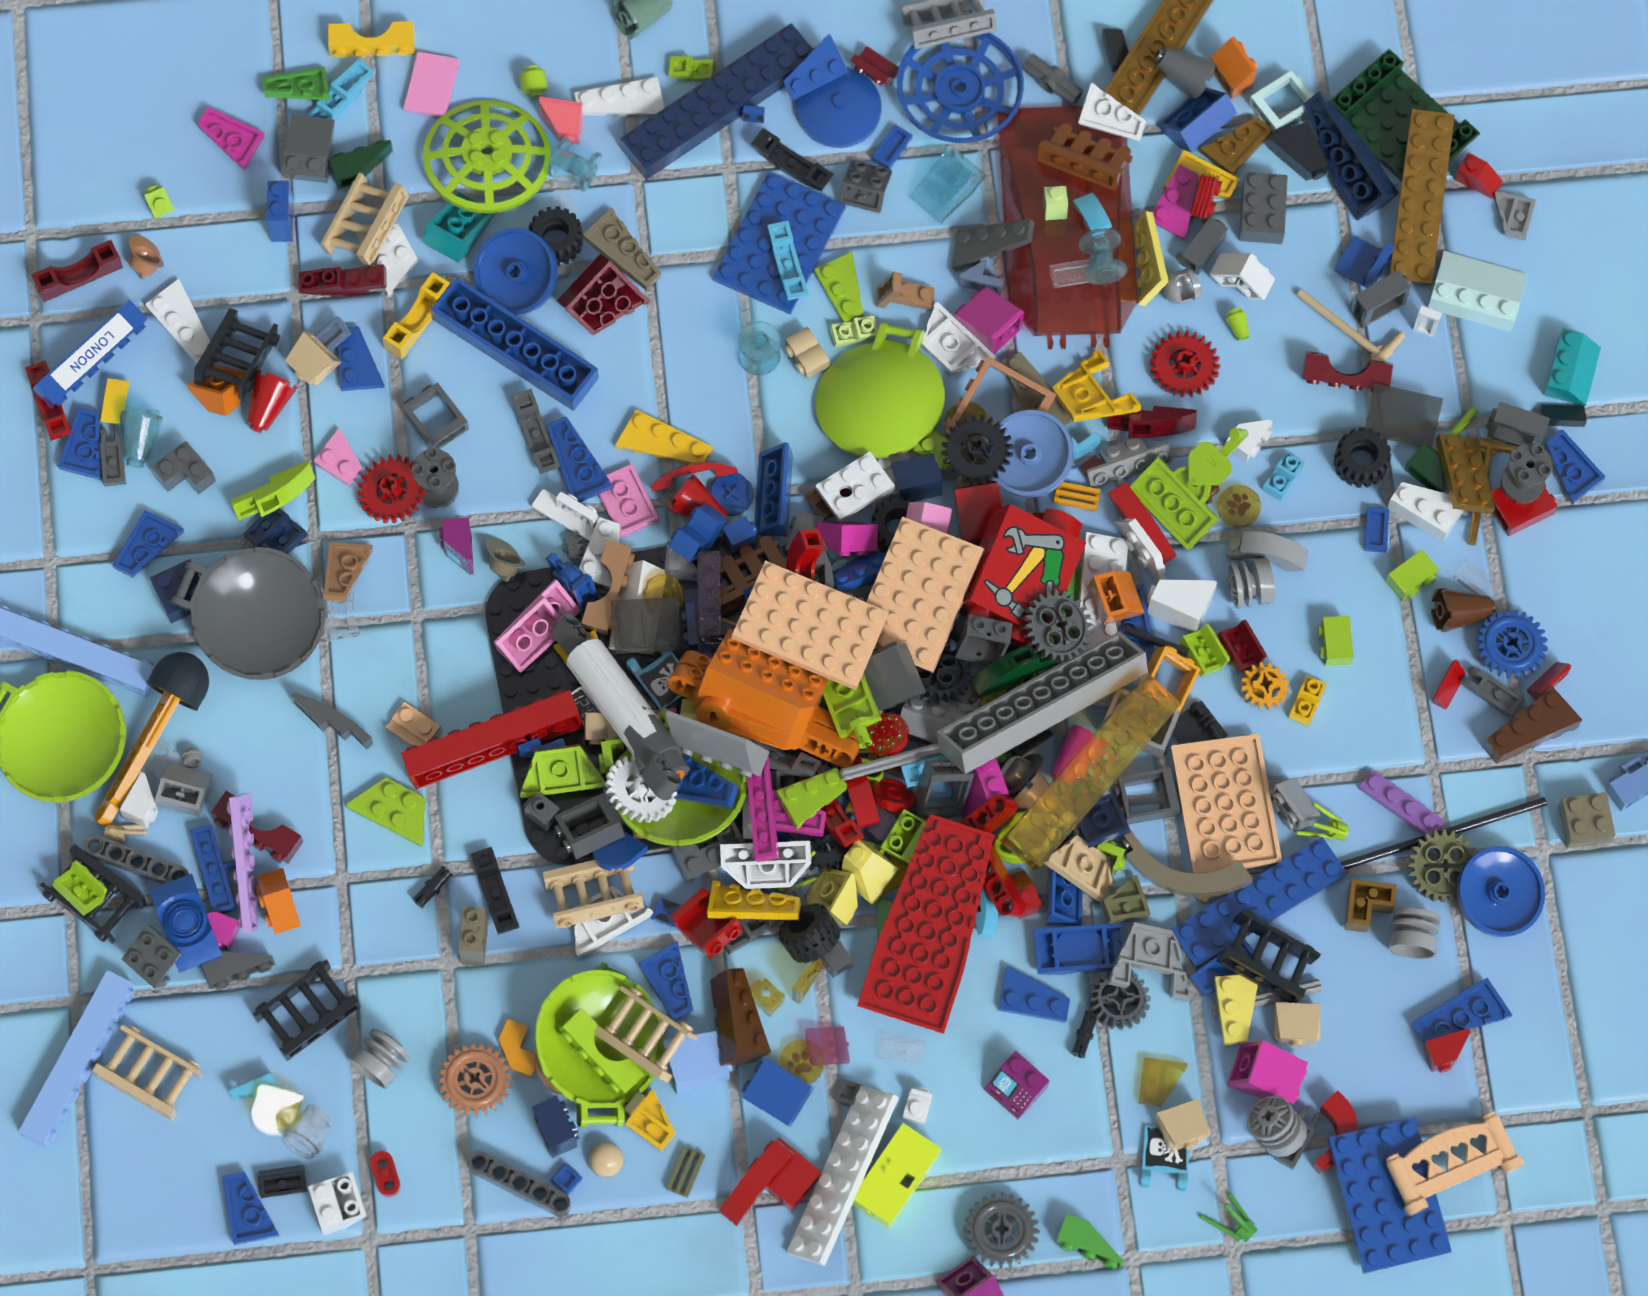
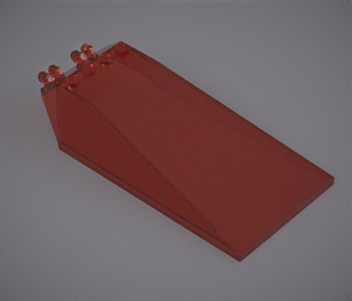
[997,106,1138,349]

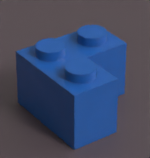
[669,504,728,562]

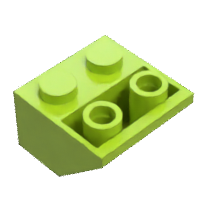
[881,809,926,867]

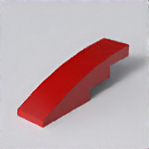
[1107,482,1177,564]

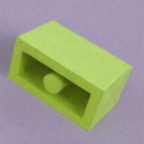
[1385,550,1439,601]
[1317,616,1354,666]

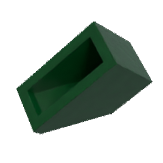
[1404,444,1443,492]

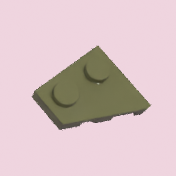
[1101,875,1151,924]

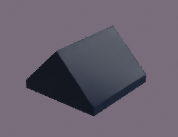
[891,453,943,502]

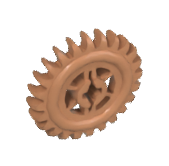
[437,1042,513,1117]

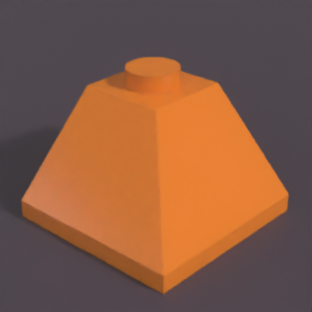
[187,364,246,416]

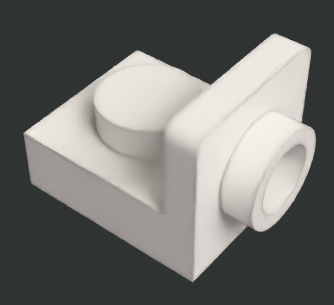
[902,1087,932,1125]

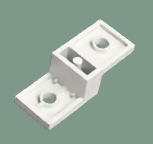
[815,448,918,522]

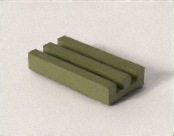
[666,1146,705,1198]

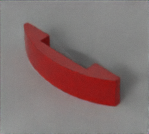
[25,360,72,441]
[651,461,738,491]
[839,753,880,828]
[798,768,864,847]
[719,1139,794,1226]

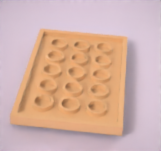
[866,517,985,673]
[731,561,889,690]
[1170,734,1282,873]

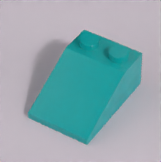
[422,192,495,263]

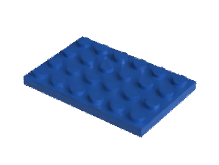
[713,171,846,315]
[1327,1117,1452,1274]

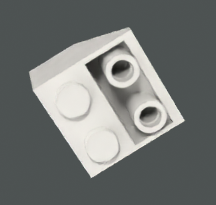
[308,1172,366,1235]

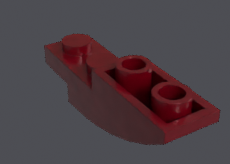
[298,264,387,296]
[1107,405,1197,438]

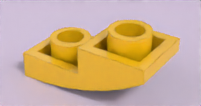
[101,378,130,425]
[1288,675,1327,726]

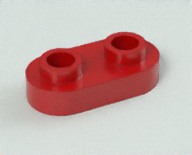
[370,1151,401,1197]

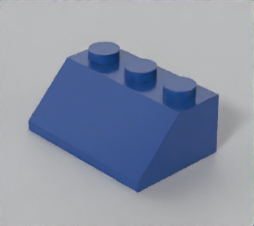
[1157,87,1237,152]

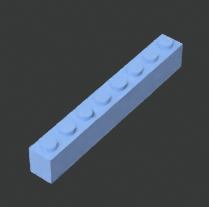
[0,605,155,697]
[19,970,135,1148]

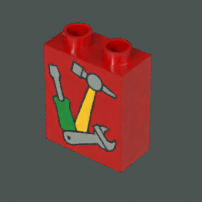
[961,504,1086,647]

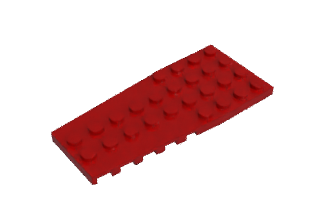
[857,814,995,1034]

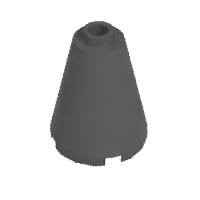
[1154,47,1215,99]

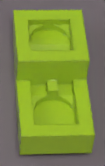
[668,56,715,82]

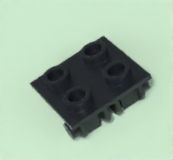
[1172,700,1228,744]

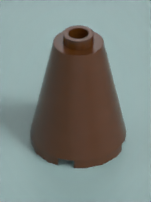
[1431,588,1496,632]

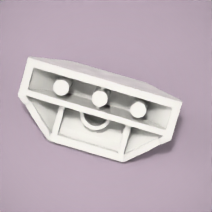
[720,841,811,889]

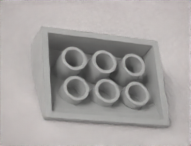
[666,710,770,778]

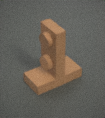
[876,272,934,310]

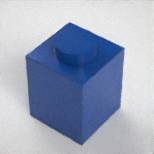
[722,516,758,553]

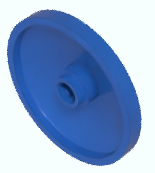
[797,68,882,148]
[474,228,558,315]
[1457,846,1545,937]

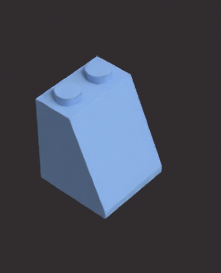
[663,1031,733,1095]

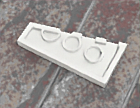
[574,77,665,117]
[145,279,210,365]

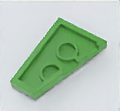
[262,67,331,100]

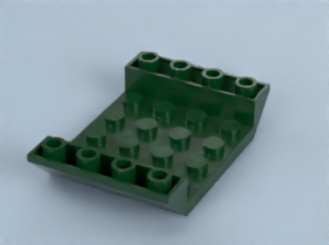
[1330,49,1480,182]

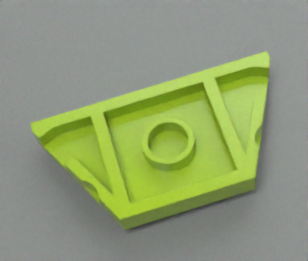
[520,744,606,798]
[346,778,426,847]

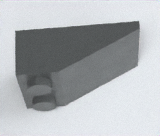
[282,115,335,183]

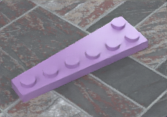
[227,792,258,933]

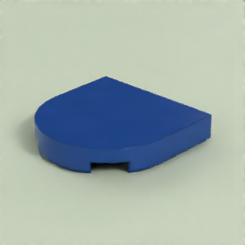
[593,831,648,871]

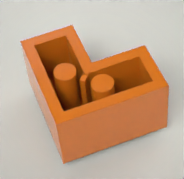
[255,868,301,934]

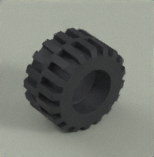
[529,206,583,266]
[1334,427,1391,488]
[871,497,913,553]
[778,903,841,963]

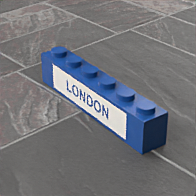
[33,300,148,408]

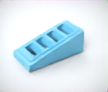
[229,1072,280,1100]

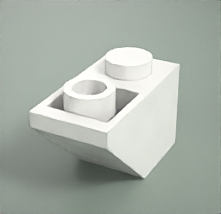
[1226,420,1273,462]

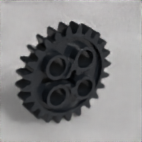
[916,645,971,704]

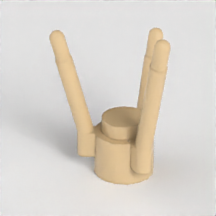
[104,824,151,843]

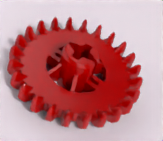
[1149,330,1221,398]
[356,454,427,524]

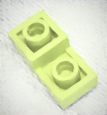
[829,316,878,347]

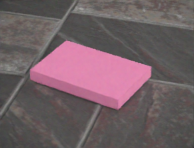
[404,52,460,118]
[599,463,660,539]

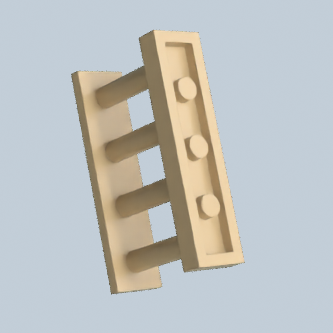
[320,173,409,266]
[542,860,644,929]
[595,986,698,1083]
[92,1025,202,1122]

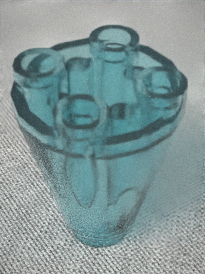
[119,406,163,468]

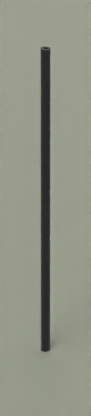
[1340,797,1547,870]

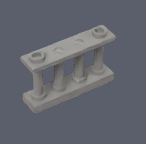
[901,0,997,49]

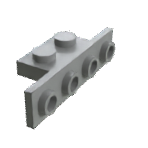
[1087,437,1172,488]

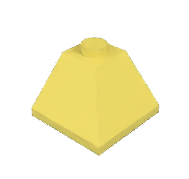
[841,840,900,905]
[805,867,858,925]

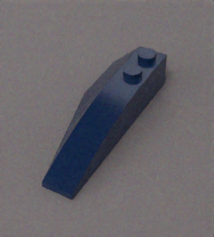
[1304,91,1399,220]

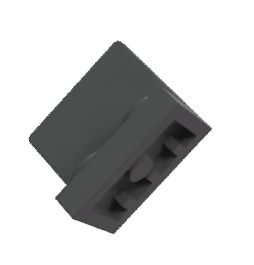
[839,160,892,213]
[121,925,181,988]

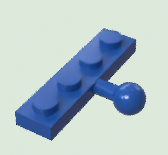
[190,824,236,914]

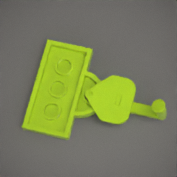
[1130,428,1249,550]

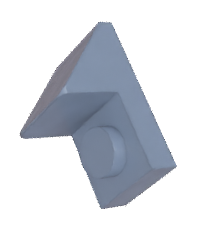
[959,260,1004,296]

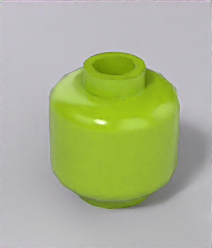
[519,65,548,98]

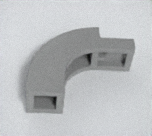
[1226,531,1308,572]

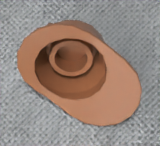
[128,235,164,279]

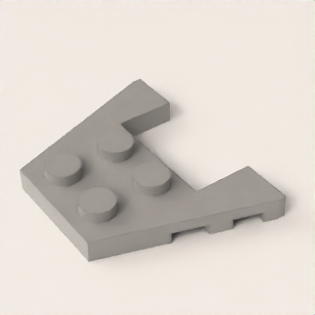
[1107,922,1192,1002]

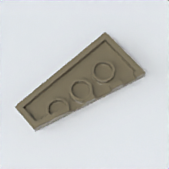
[583,207,661,291]
[1001,352,1073,426]

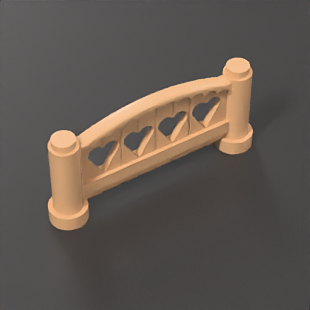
[1386,1112,1525,1216]

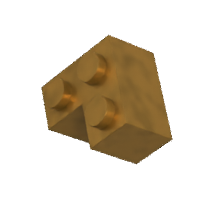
[1344,879,1397,933]

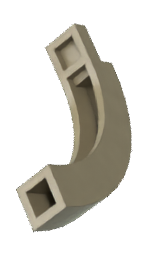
[1121,829,1253,898]

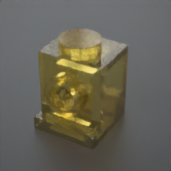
[750,978,785,1017]

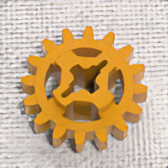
[1241,662,1289,711]

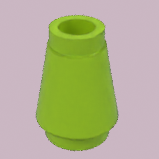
[1225,307,1250,341]

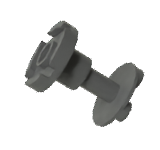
[1500,444,1553,504]
[412,447,459,508]

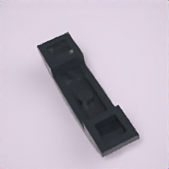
[751,128,834,191]
[471,847,520,935]

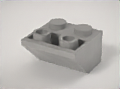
[155,763,213,817]
[1271,778,1321,835]

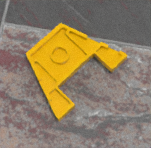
[1052,349,1141,422]

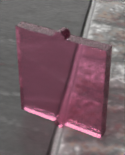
[805,1027,850,1066]

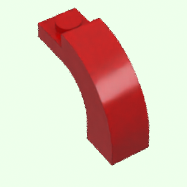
[786,529,825,581]
[1312,1090,1358,1174]

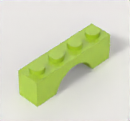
[557,1008,645,1095]

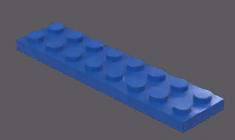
[1171,836,1347,969]

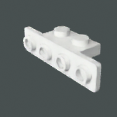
[532,489,598,542]

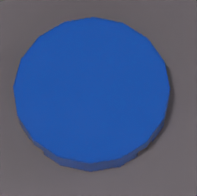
[710,473,754,516]

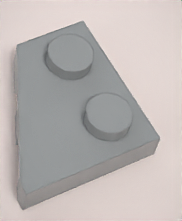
[1495,191,1536,241]

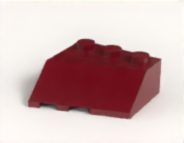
[557,254,651,335]

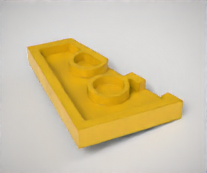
[1163,150,1240,199]

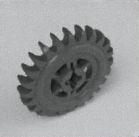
[963,1192,1040,1269]

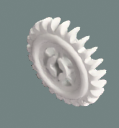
[605,755,677,823]

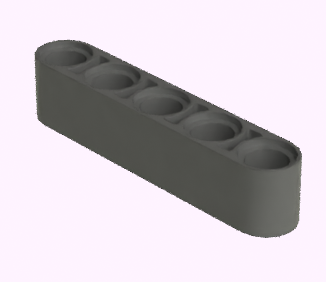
[84,834,189,884]
[468,1151,571,1217]

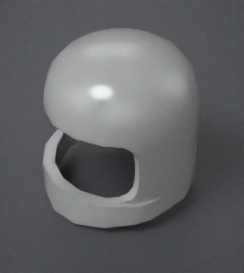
[1163,268,1201,304]

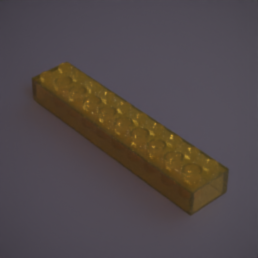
[1000,673,1181,871]

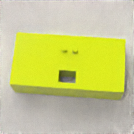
[852,1123,941,1229]

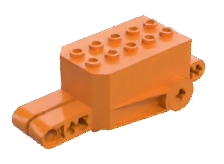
[668,629,860,768]

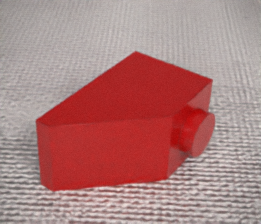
[1455,152,1503,199]
[1010,870,1042,919]
[1423,1028,1470,1073]

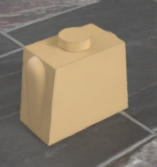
[285,332,341,386]
[1273,1002,1321,1048]
[1154,1098,1210,1152]

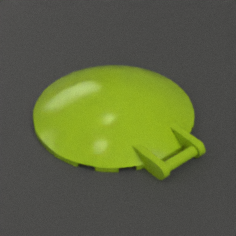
[815,322,945,458]
[0,671,126,803]
[614,708,747,846]
[534,970,665,1127]

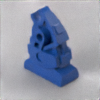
[545,553,600,613]

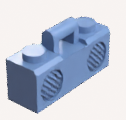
[1606,755,1648,811]

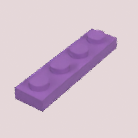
[1359,770,1445,837]

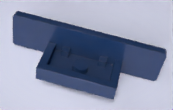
[681,588,712,658]

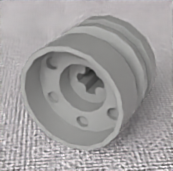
[1228,557,1275,609]
[1389,907,1441,959]
[348,1028,410,1089]
[1247,1096,1307,1157]

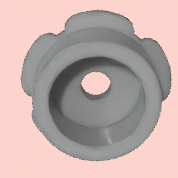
[181,748,203,768]

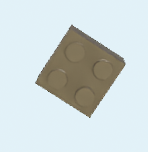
[1558,792,1616,848]

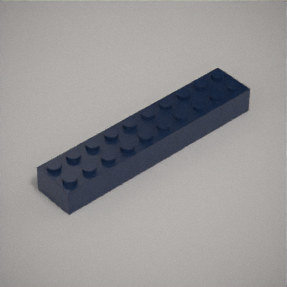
[620,23,813,180]

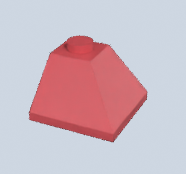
[539,97,584,145]

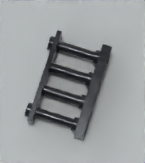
[194,308,280,400]
[39,844,147,944]
[1216,909,1321,1003]
[253,959,361,1061]

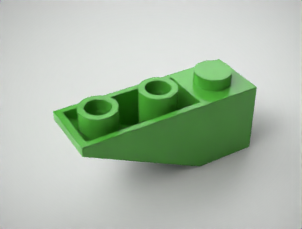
[1056,1214,1124,1269]

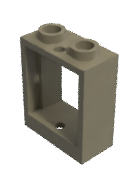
[458,906,489,966]

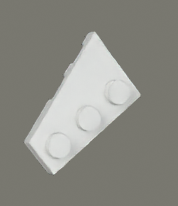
[1078,83,1146,142]
[579,517,620,590]

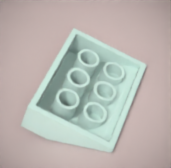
[1428,251,1527,332]

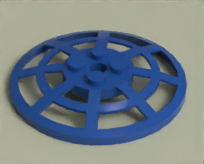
[897,33,1024,143]

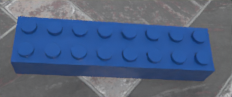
[431,277,599,411]

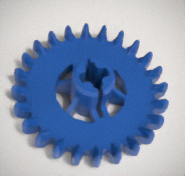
[1475,609,1548,679]

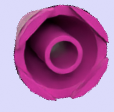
[1050,725,1108,788]

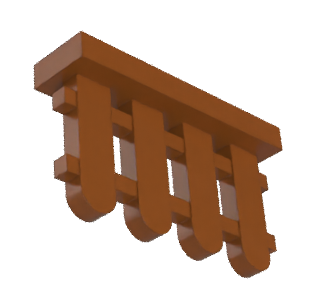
[1037,123,1133,191]
[699,536,787,617]

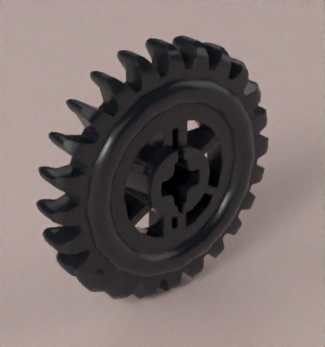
[941,414,1013,485]
[786,806,857,873]

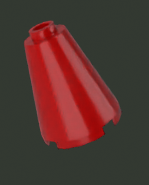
[247,370,297,433]
[667,473,729,530]

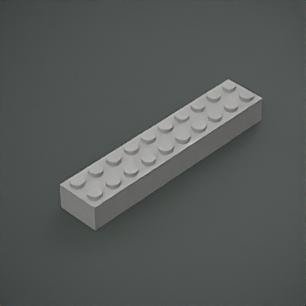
[937,631,1148,774]

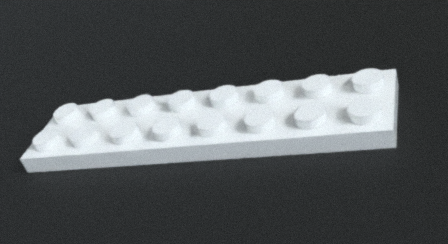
[1078,532,1128,708]
[786,1086,899,1266]

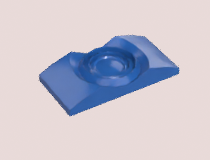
[149,874,223,973]
[1033,923,1125,975]

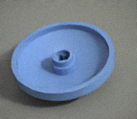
[986,410,1074,498]

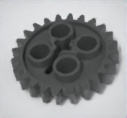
[1022,589,1093,663]

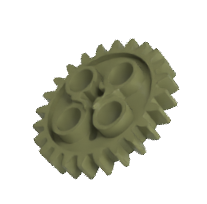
[1406,829,1476,903]

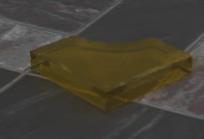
[792,959,823,1004]

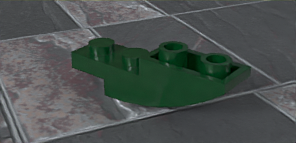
[970,644,1061,699]

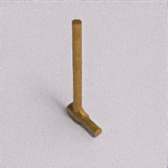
[1467,437,1518,545]

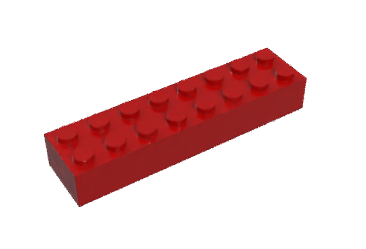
[401,690,584,790]

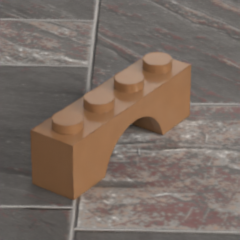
[581,540,635,635]

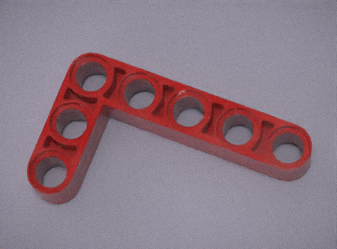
[959,795,1025,917]

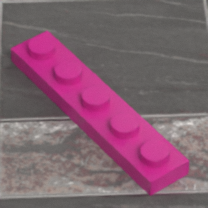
[747,755,779,862]

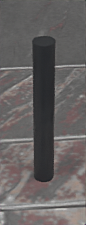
[1124,626,1189,657]

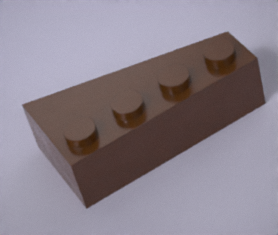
[1482,687,1582,764]
[710,968,771,1066]

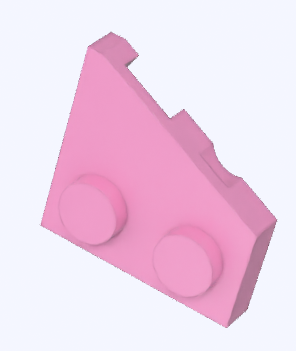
[314,429,362,487]

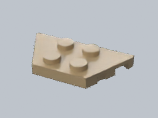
[1043,835,1113,903]

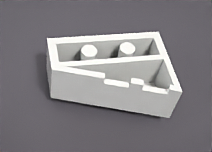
[1387,482,1465,543]

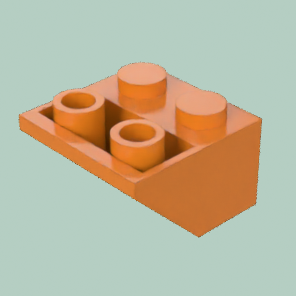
[1210,36,1257,99]
[1088,571,1144,625]

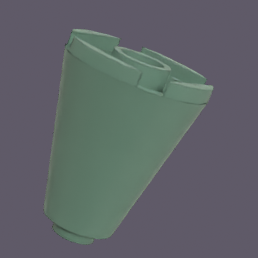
[612,0,673,39]

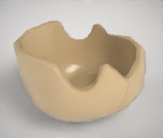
[588,1142,624,1177]

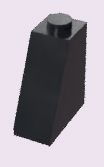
[1267,122,1328,181]

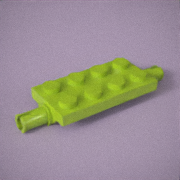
[823,673,882,749]

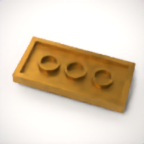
[1435,433,1495,514]

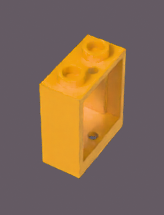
[1134,646,1201,711]

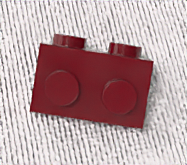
[850,46,899,86]
[1216,620,1267,673]

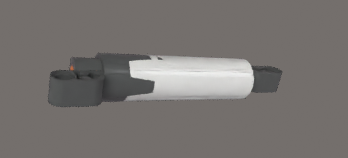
[551,612,690,801]

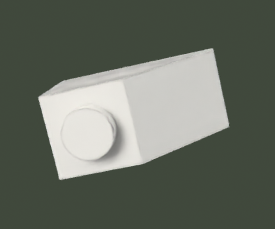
[120,772,158,828]

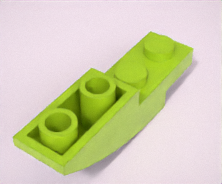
[230,461,316,521]

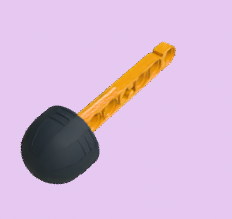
[94,652,209,827]

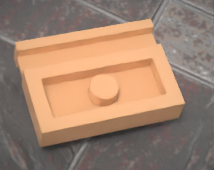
[385,702,441,746]

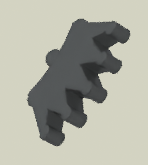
[562,532,587,560]

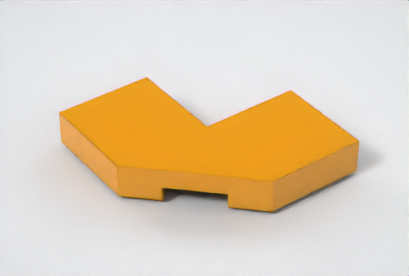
[499,1019,536,1078]

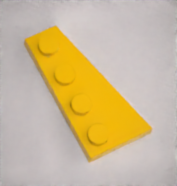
[615,409,713,464]
[707,880,801,920]

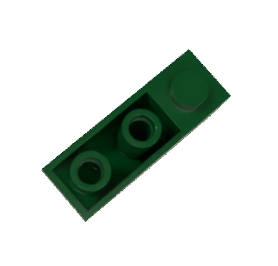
[329,139,393,189]

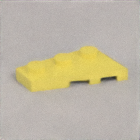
[1214,975,1258,1045]

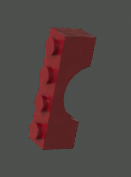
[31,240,123,302]
[1302,351,1393,393]
[211,791,303,864]

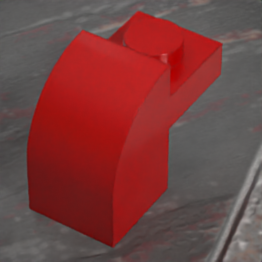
[1033,508,1082,538]

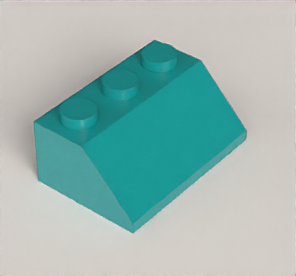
[1544,328,1601,407]

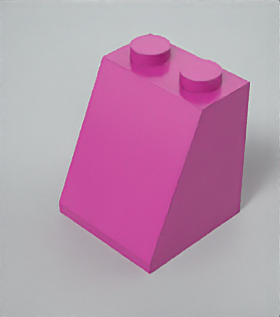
[955,287,1024,355]
[949,758,1009,819]
[1227,1040,1308,1105]

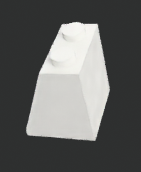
[1146,580,1217,633]

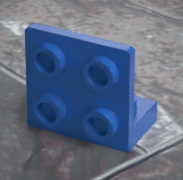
[1334,236,1395,288]

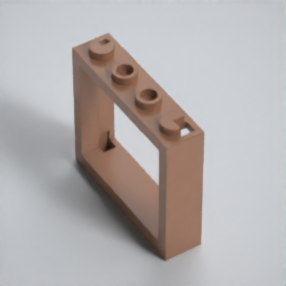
[943,356,1057,457]

